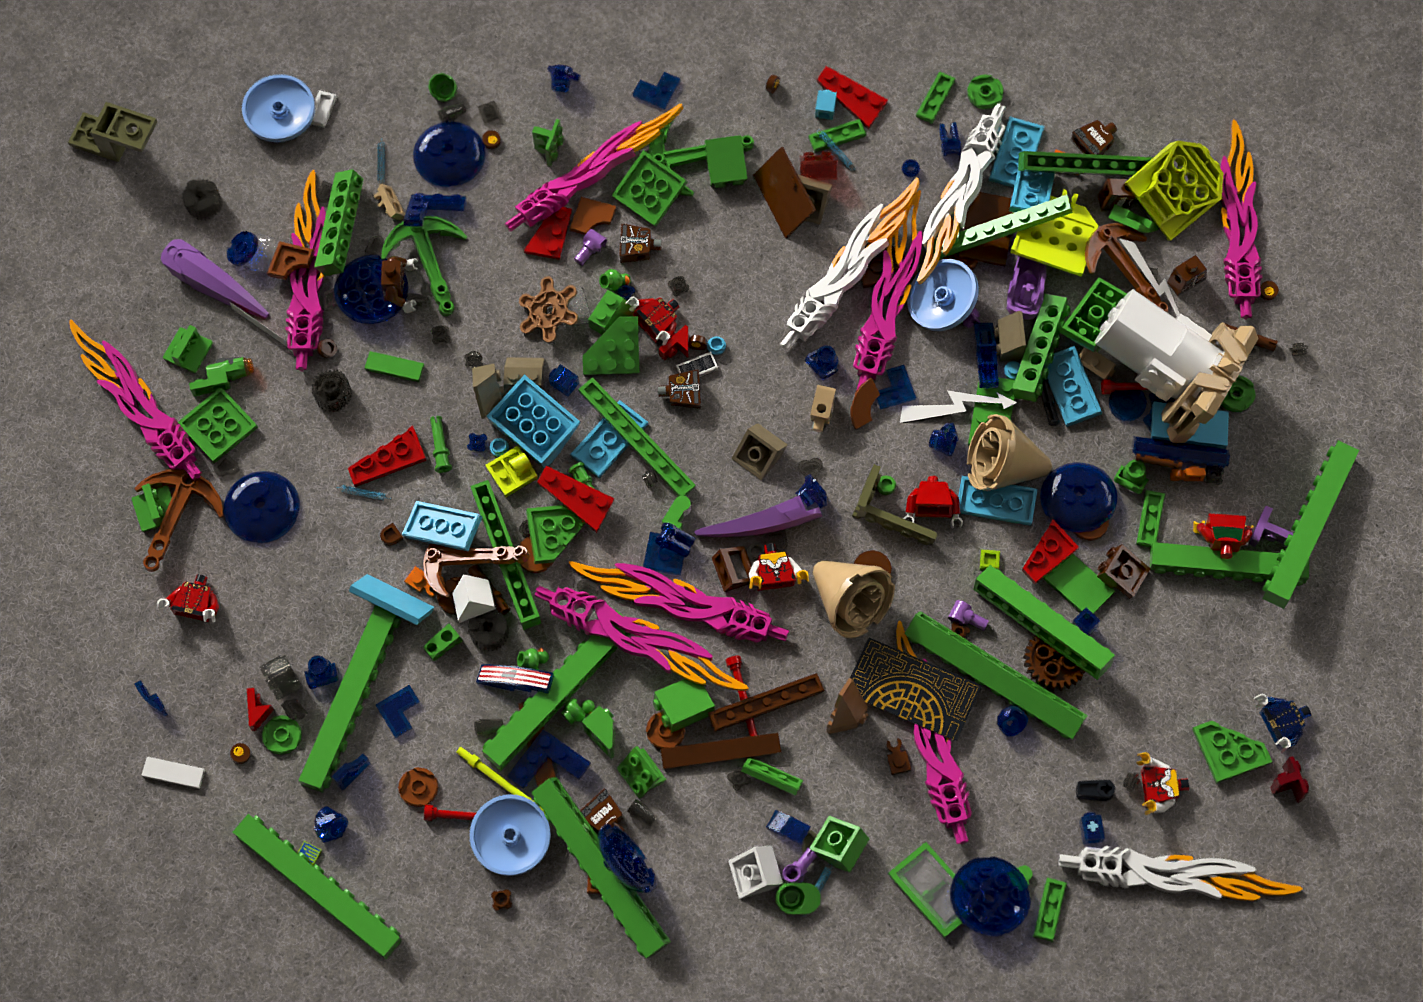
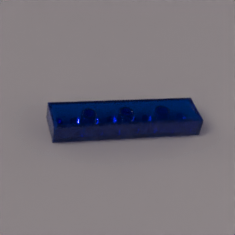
[1131,436,1230,468]

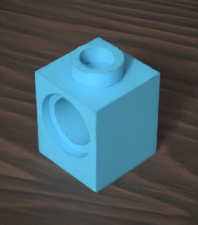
[815,90,837,120]

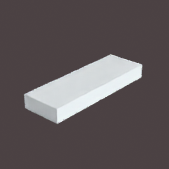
[142,757,205,789]

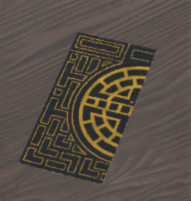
[850,638,982,741]

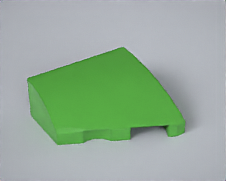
[1108,204,1159,233]

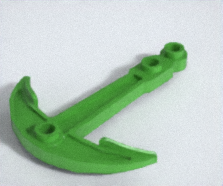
[648,120,754,196]
[381,215,467,316]

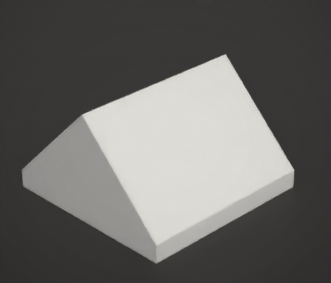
[452,574,496,623]

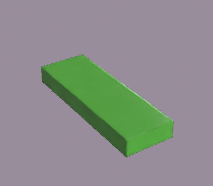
[916,71,956,124]
[808,119,866,153]
[365,351,424,382]
[1136,490,1165,547]
[741,757,803,795]
[1033,878,1067,942]

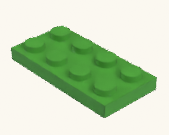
[968,375,1015,446]

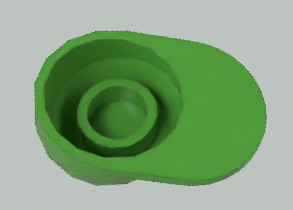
[775,883,821,914]

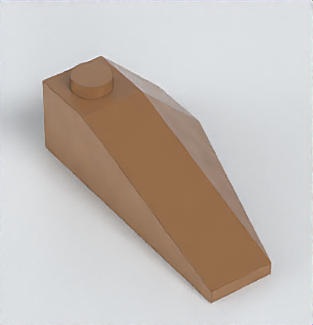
[826,678,868,734]

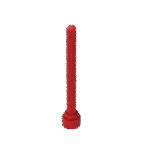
[1101,379,1148,395]
[725,655,757,736]
[424,804,476,821]

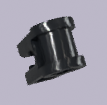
[1076,779,1115,802]

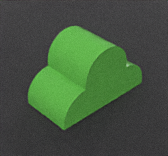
[1060,277,1127,352]

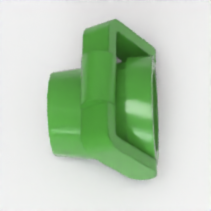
[1114,460,1149,494]

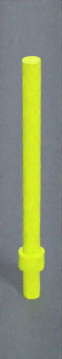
[456,747,549,822]

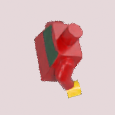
[1193,513,1254,559]

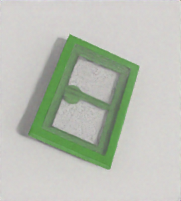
[888,842,983,938]

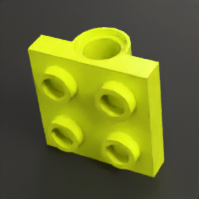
[485,446,538,498]

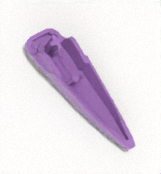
[161,239,270,319]
[1007,256,1046,320]
[694,496,822,537]

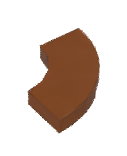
[850,378,880,429]

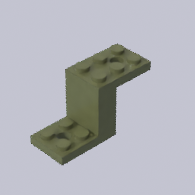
[68,102,157,162]

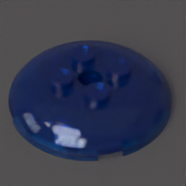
[413,121,486,187]
[334,255,409,324]
[1040,462,1118,532]
[223,471,300,543]
[598,823,657,893]
[950,856,1031,936]

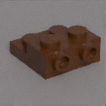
[1097,544,1151,599]

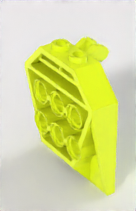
[1125,141,1223,241]
[1010,190,1099,277]

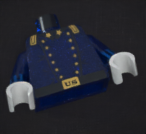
[1254,694,1311,753]

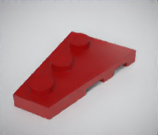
[524,207,572,260]
[1022,519,1079,585]

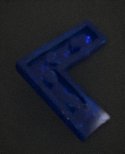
[404,193,467,227]
[507,729,591,789]

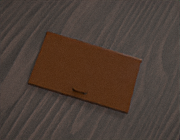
[753,147,816,238]
[958,192,1014,267]

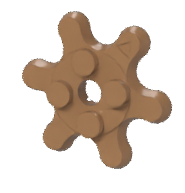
[519,276,578,343]

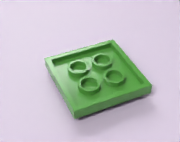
[612,150,688,227]
[178,387,258,464]

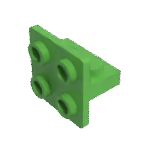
[532,119,564,167]
[163,325,213,373]
[132,484,172,532]
[617,746,666,799]

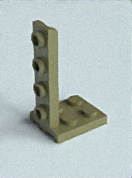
[852,464,937,545]

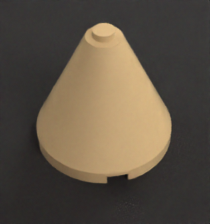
[967,414,1052,491]
[813,561,895,638]

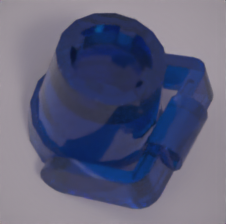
[547,65,581,92]
[805,345,838,379]
[929,422,959,457]
[795,474,828,508]
[304,655,339,689]
[314,806,348,843]

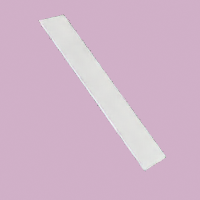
[230,302,287,347]

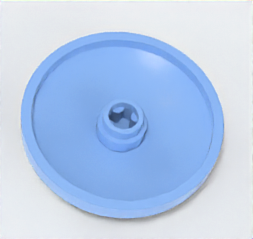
[242,75,315,142]
[907,259,979,331]
[470,795,551,876]

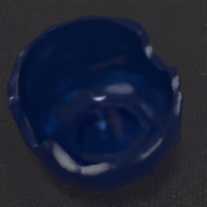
[997,706,1028,737]

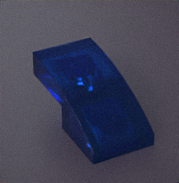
[134,680,168,717]
[766,810,811,845]

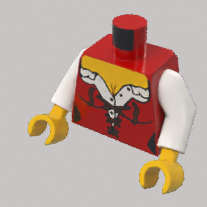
[749,544,809,591]
[1137,752,1189,815]

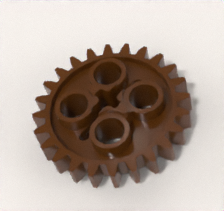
[1023,635,1085,691]

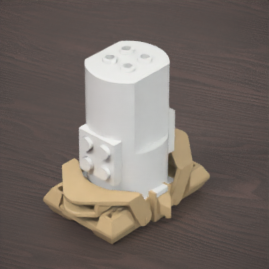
[1095,289,1258,443]

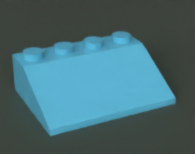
[486,374,580,468]

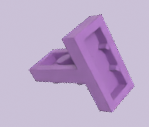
[1248,506,1293,548]

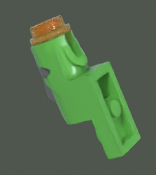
[189,357,254,396]

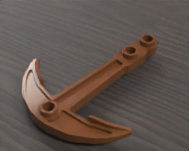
[1085,223,1169,313]
[134,469,223,572]
[423,543,530,598]

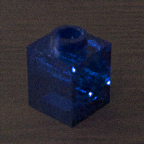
[549,364,579,397]

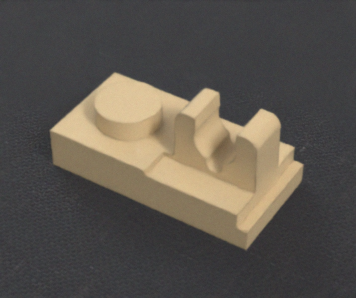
[374,184,406,220]
[1079,347,1116,379]

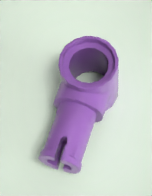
[574,229,607,266]
[948,600,989,631]
[783,848,817,883]

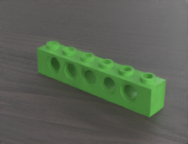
[315,169,363,276]
[1012,294,1070,402]

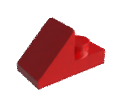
[659,325,689,361]
[247,688,274,731]

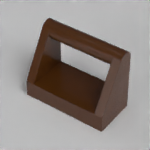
[711,546,752,592]

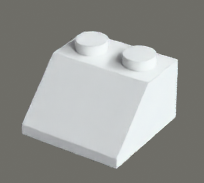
[728,846,783,899]

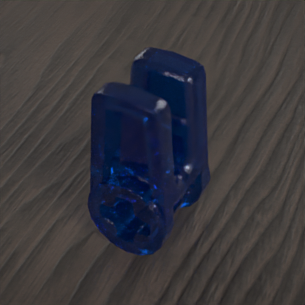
[939,122,962,157]
[655,523,696,557]

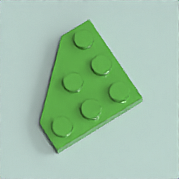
[582,316,640,375]
[526,505,586,564]
[1192,721,1272,783]

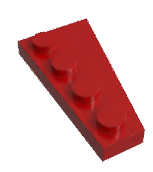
[817,66,888,129]
[348,426,426,487]
[537,466,615,533]

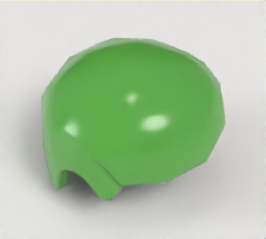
[428,73,458,102]

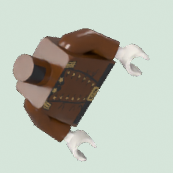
[381,256,418,313]

